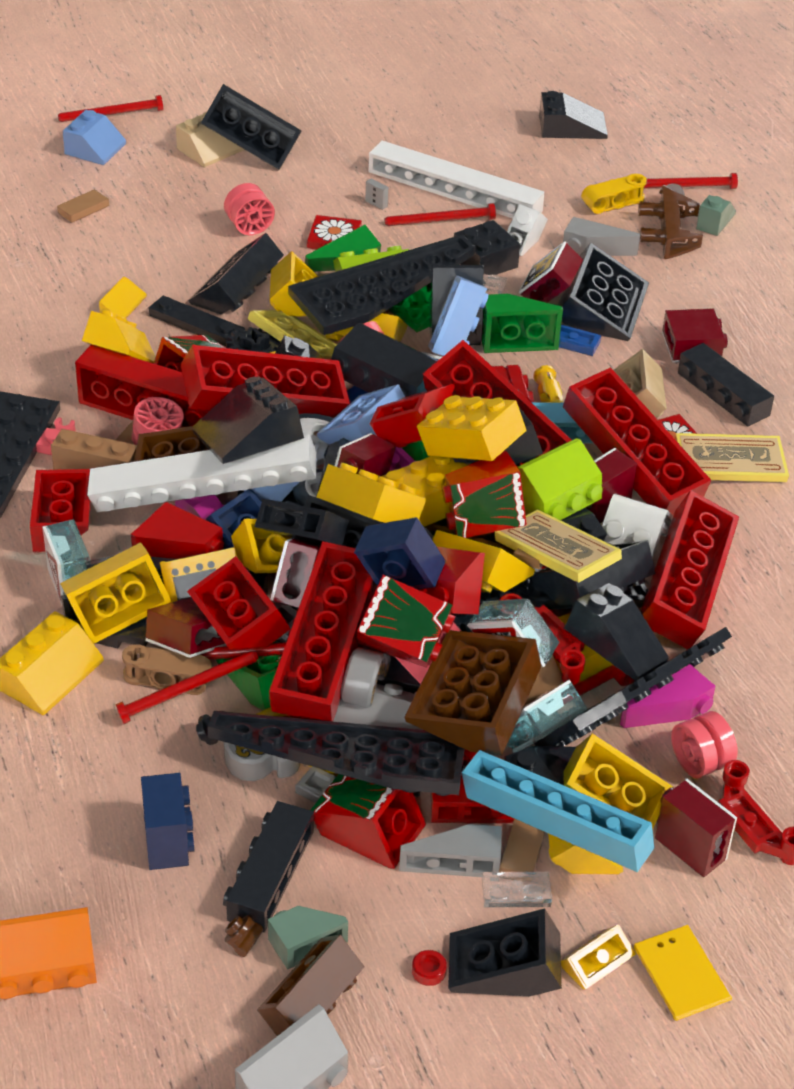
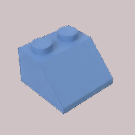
[63,110,126,165]

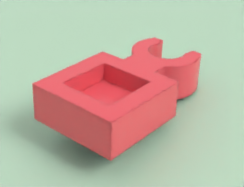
[36,417,76,455]

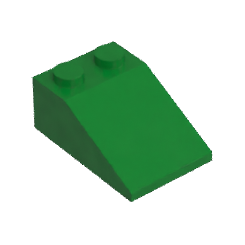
[481,294,563,353]
[216,640,282,710]

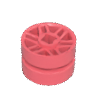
[224,183,275,236]
[132,397,184,445]
[671,711,738,779]

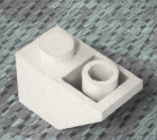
[507,204,548,256]

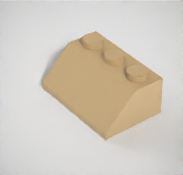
[176,112,244,167]
[614,349,667,418]

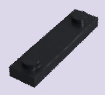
[148,295,245,346]

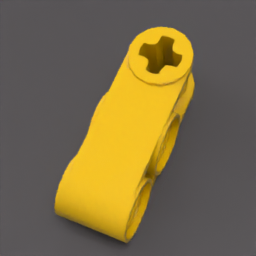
[581,173,647,214]

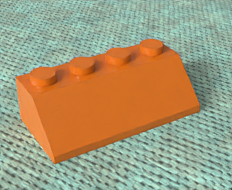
[0,907,97,999]

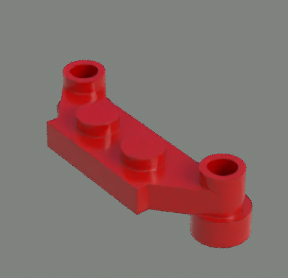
[499,594,585,685]
[718,760,794,865]

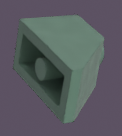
[696,195,736,236]
[268,906,348,970]

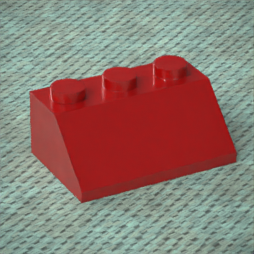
[30,469,91,552]
[420,546,485,614]
[187,556,291,649]

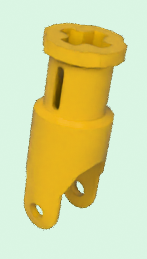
[533,365,563,403]

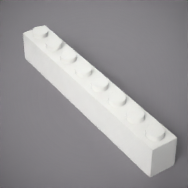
[369,141,545,219]
[87,434,316,512]

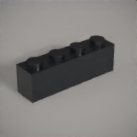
[678,343,774,427]
[223,801,314,933]

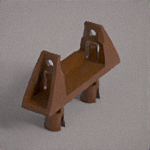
[638,187,703,259]

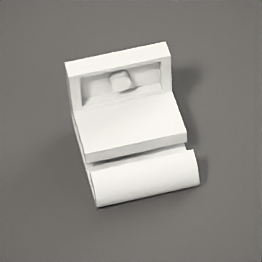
[602,494,673,558]

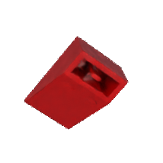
[370,384,455,448]

